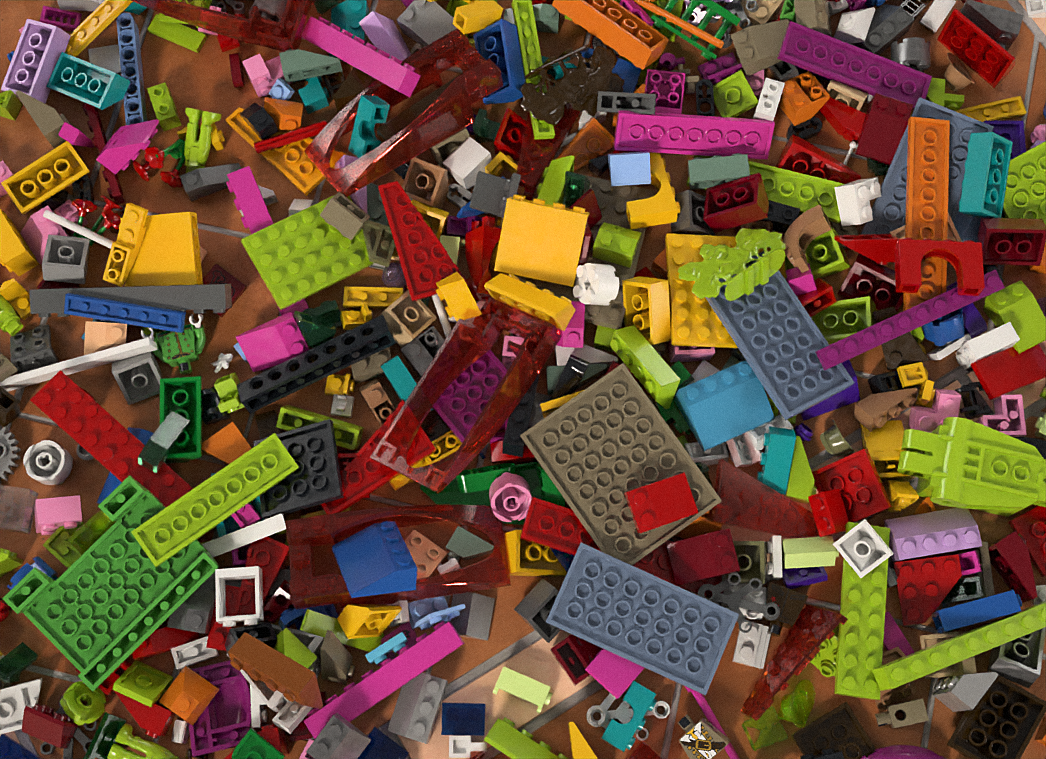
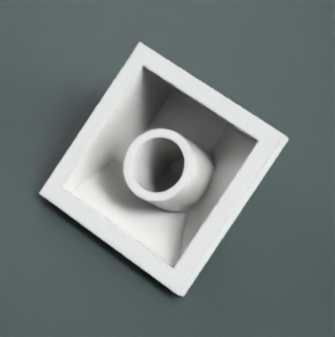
[834,7,875,44]

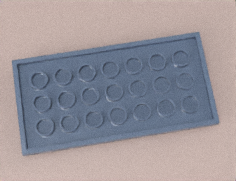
[860,97,994,235]
[705,251,855,421]
[546,543,739,695]

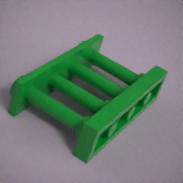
[651,0,741,60]

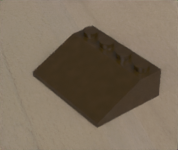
[947,670,1046,759]

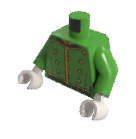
[141,313,206,374]

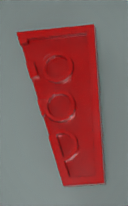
[233,537,292,616]

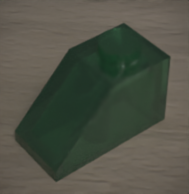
[294,311,337,348]

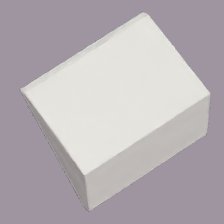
[442,137,492,191]
[833,519,894,578]

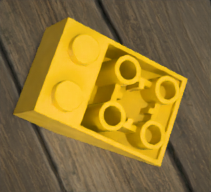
[860,420,913,482]

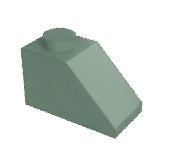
[445,526,495,561]

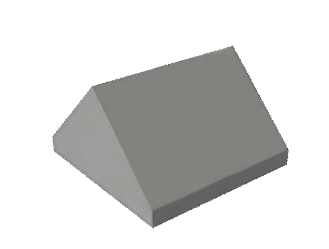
[450,592,495,641]

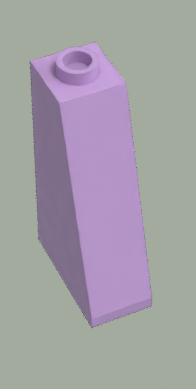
[359,11,422,76]

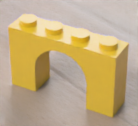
[427,0,503,35]
[626,152,680,230]

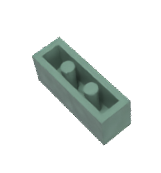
[688,153,750,190]

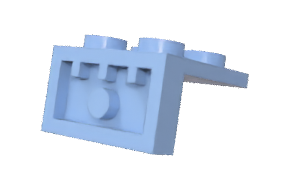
[408,593,466,631]

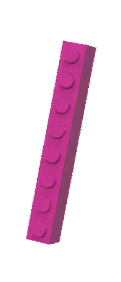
[301,16,420,97]
[226,166,311,319]
[304,621,465,739]

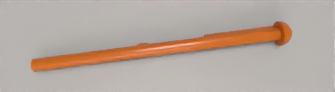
[633,0,724,48]

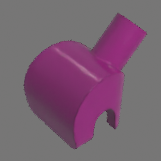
[656,53,685,71]

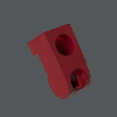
[263,579,299,624]

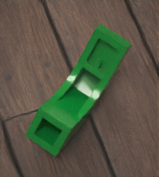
[657,360,695,435]

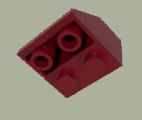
[22,704,78,749]

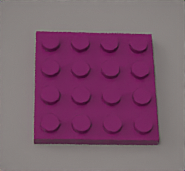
[419,341,517,449]

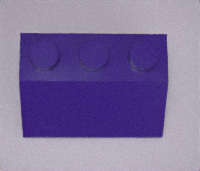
[800,360,860,421]

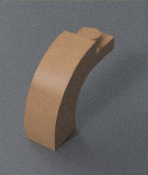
[783,204,832,273]

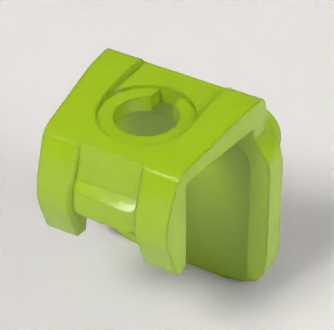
[802,617,839,677]

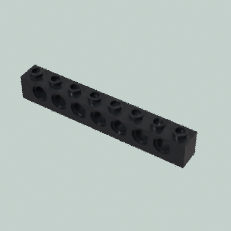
[237,315,396,413]

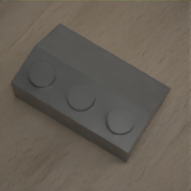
[851,4,915,56]

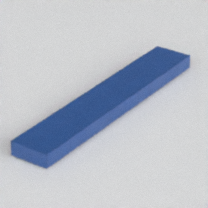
[64,293,186,333]

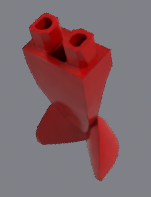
[465,216,501,301]

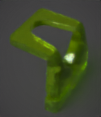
[741,706,788,751]

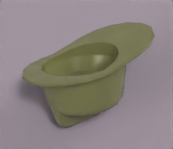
[820,419,855,456]

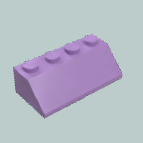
[1,19,71,104]
[884,508,982,562]

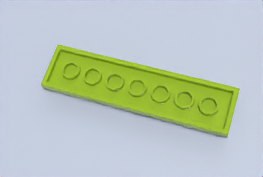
[686,155,844,223]
[131,433,299,567]
[834,522,890,700]

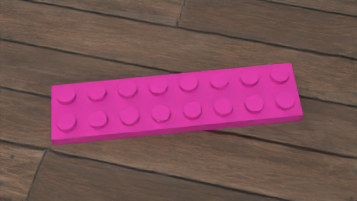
[614,110,775,160]

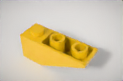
[883,480,919,512]

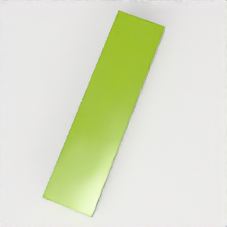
[300,609,384,652]

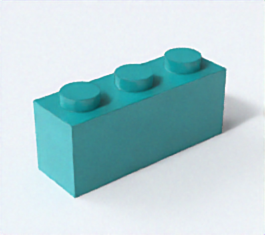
[756,426,796,495]

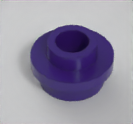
[794,423,814,442]

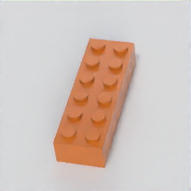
[552,0,669,70]

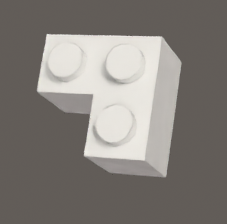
[834,177,881,226]

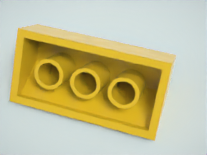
[1,141,90,214]
[484,273,576,331]

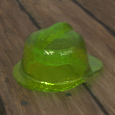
[778,679,815,728]

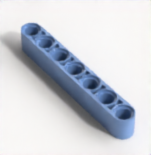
[116,13,147,125]

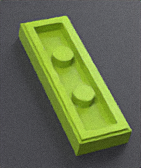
[147,14,207,53]

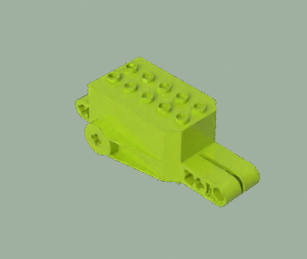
[897,417,1046,517]

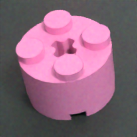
[489,472,532,522]

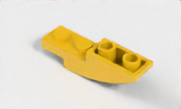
[103,203,148,287]
[389,430,465,491]

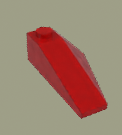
[776,134,862,184]

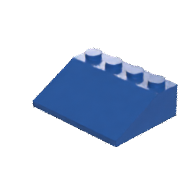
[332,521,417,598]

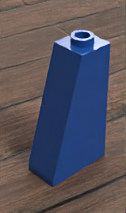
[932,590,1022,634]

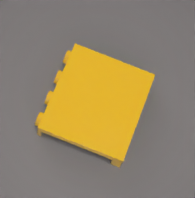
[494,194,589,287]
[119,212,203,287]

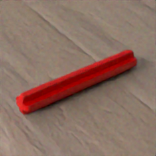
[254,120,329,154]

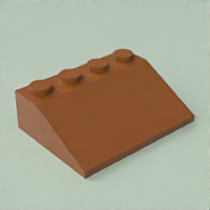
[228,632,323,709]

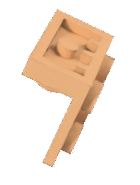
[405,530,447,593]

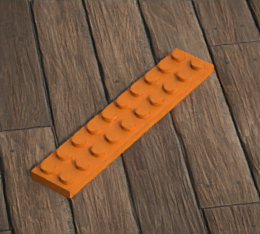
[903,117,950,311]

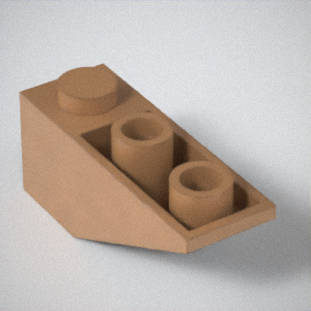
[358,378,395,426]
[854,388,918,432]

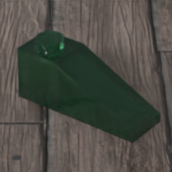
[563,171,590,207]
[138,411,190,474]

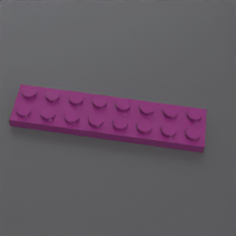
[777,21,932,111]

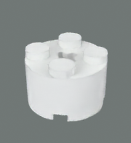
[573,263,619,306]
[23,440,73,485]

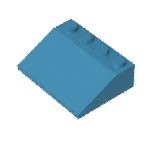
[674,360,775,452]

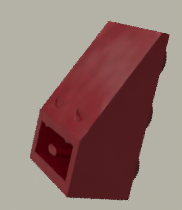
[550,634,602,686]

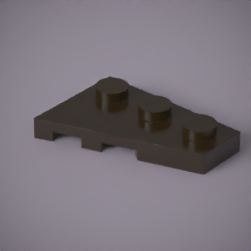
[873,306,929,370]

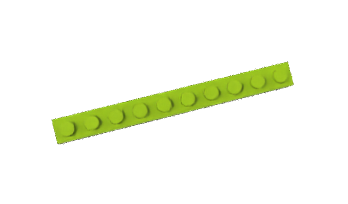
[872,600,1046,691]

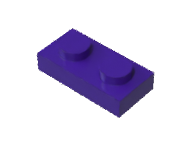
[782,566,828,589]

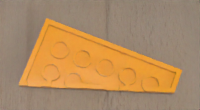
[225,107,347,196]

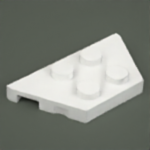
[0,678,43,734]

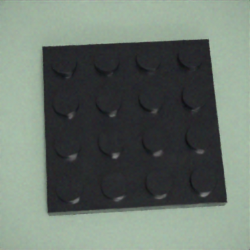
[253,419,344,519]

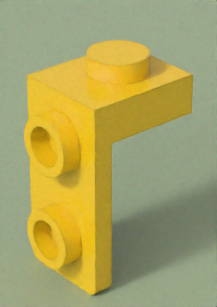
[177,122,225,151]

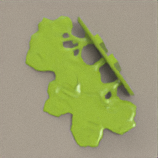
[678,228,786,301]

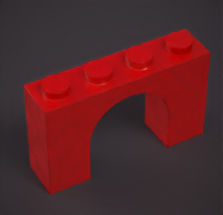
[894,238,985,296]

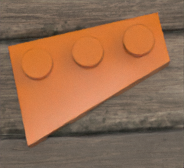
[556,117,615,172]

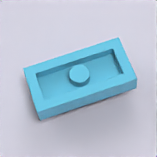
[365,632,408,665]

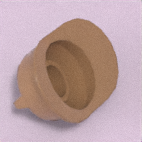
[944,53,976,92]

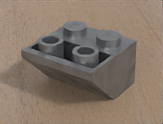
[401,326,457,383]

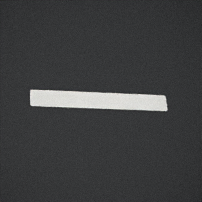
[202,514,286,557]

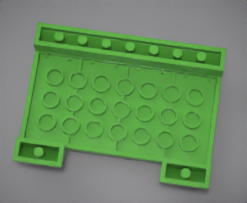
[2,476,219,691]

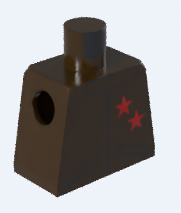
[762,582,808,637]

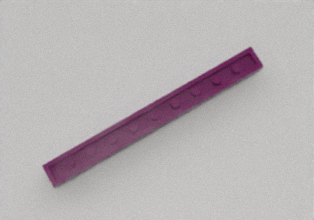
[815,270,1005,371]

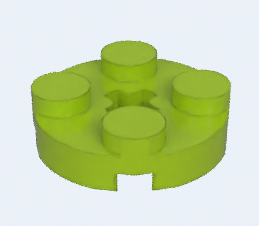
[60,681,106,725]

